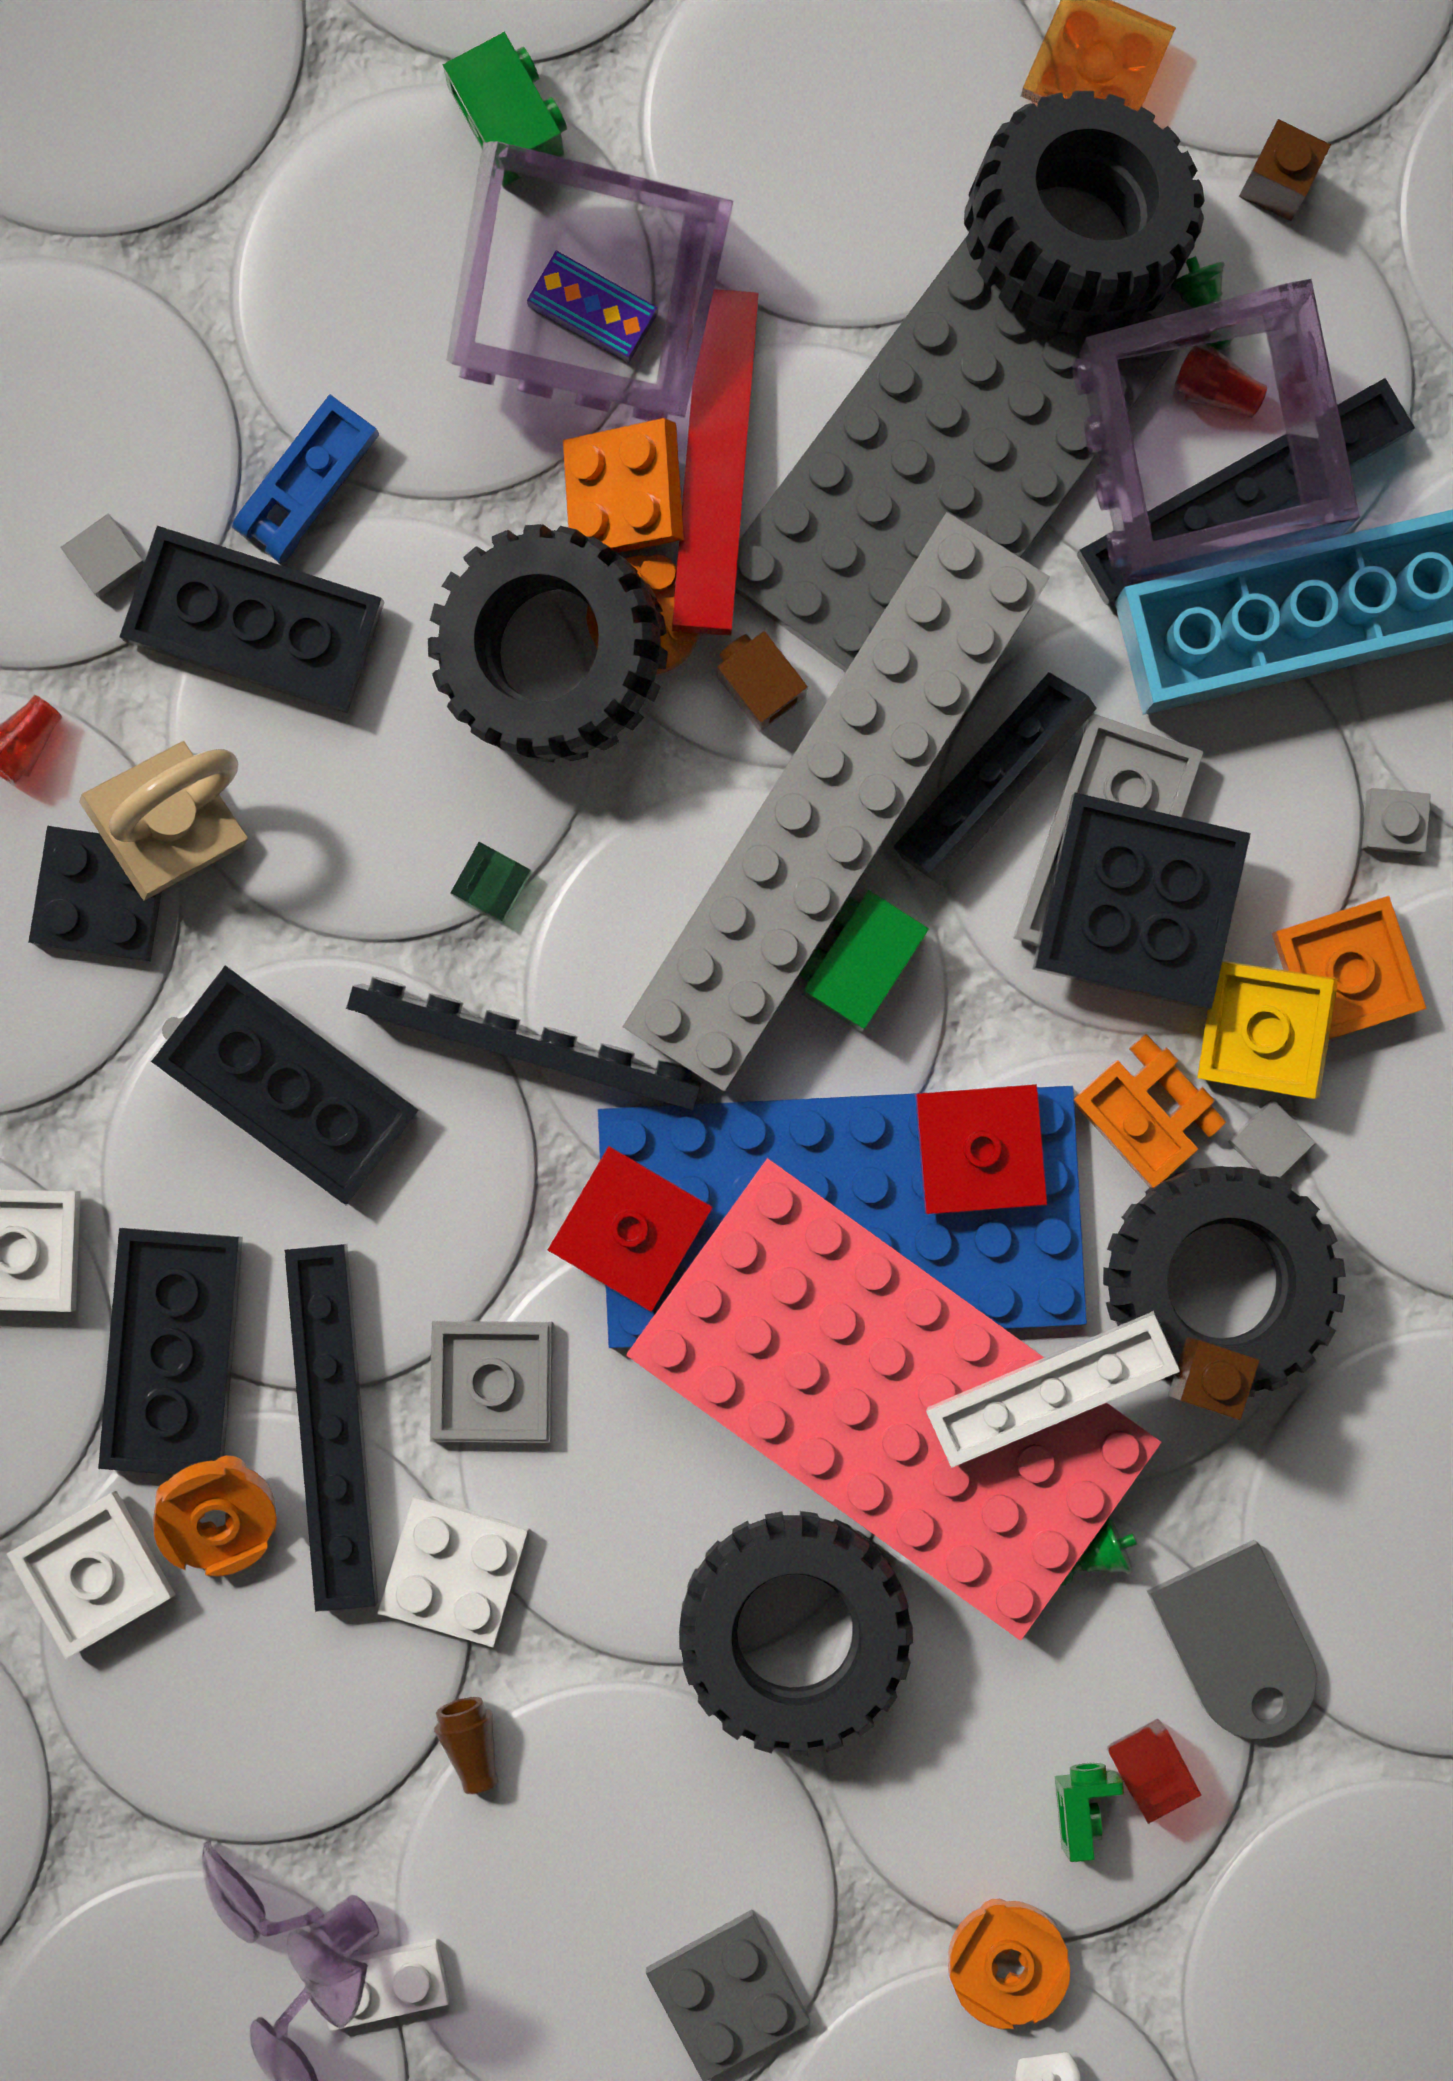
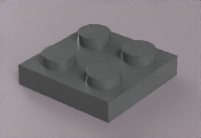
[646,1910,810,2081]

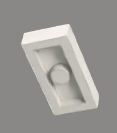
[317,1938,450,2031]

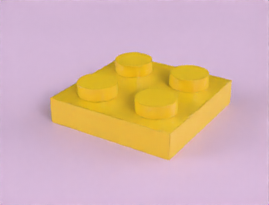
[1197,960,1338,1099]

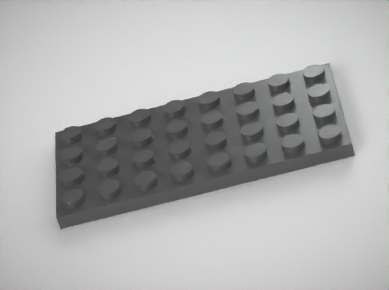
[735,236,1183,672]

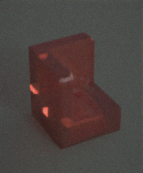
[1107,1719,1202,1824]

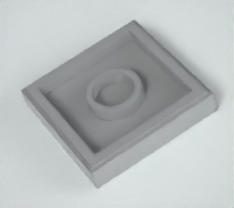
[430,1321,553,1443]

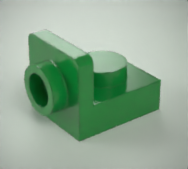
[1055,1763,1124,1862]

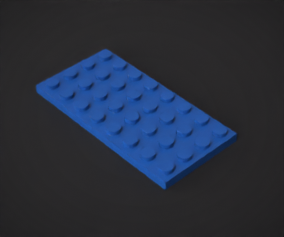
[597,1086,1087,1348]

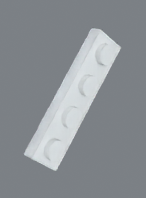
[926,1311,1180,1468]

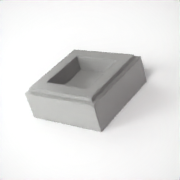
[60,513,144,599]
[1228,1100,1316,1178]

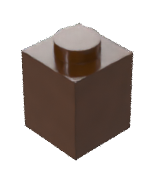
[1239,119,1331,221]
[717,631,808,732]
[1168,1337,1260,1420]

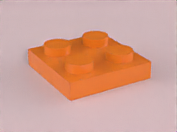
[563,418,684,553]
[1271,896,1427,1040]

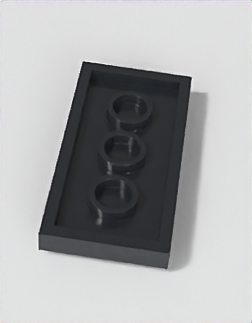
[119,525,385,713]
[151,965,419,1205]
[98,1228,243,1475]

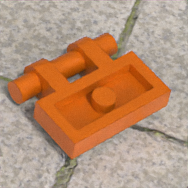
[1073,1033,1226,1188]

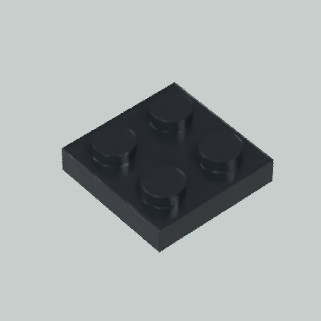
[28,826,162,962]

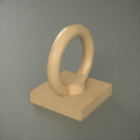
[79,741,248,901]

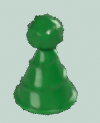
[1171,256,1234,351]
[1059,1518,1137,1587]

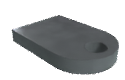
[1147,1540,1317,1739]

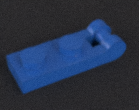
[232,394,379,564]

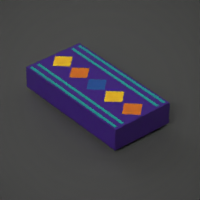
[527,250,658,363]

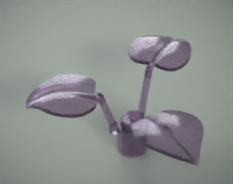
[202,1840,379,2081]

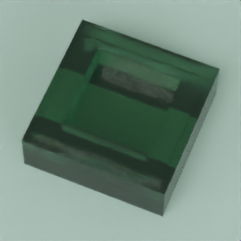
[450,842,532,923]

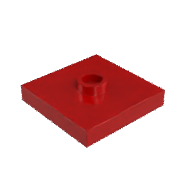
[915,1084,1047,1214]
[547,1146,713,1312]

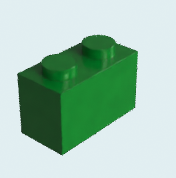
[442,31,567,187]
[799,890,929,1033]

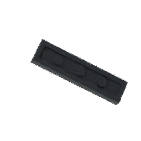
[893,672,1097,885]

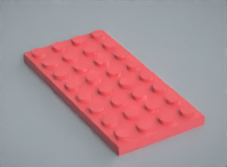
[626,1158,1162,1641]

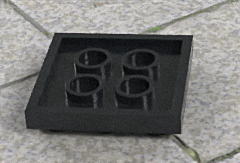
[1032,792,1251,1010]

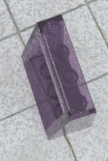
[446,141,734,421]
[1072,278,1360,584]

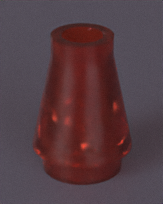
[1174,346,1267,418]
[0,695,62,785]

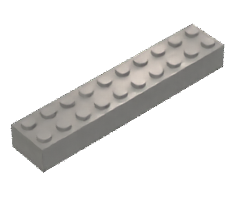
[622,512,1050,1092]

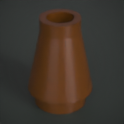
[434,1697,499,1794]

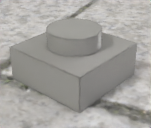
[1362,788,1431,855]

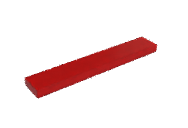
[672,288,759,636]

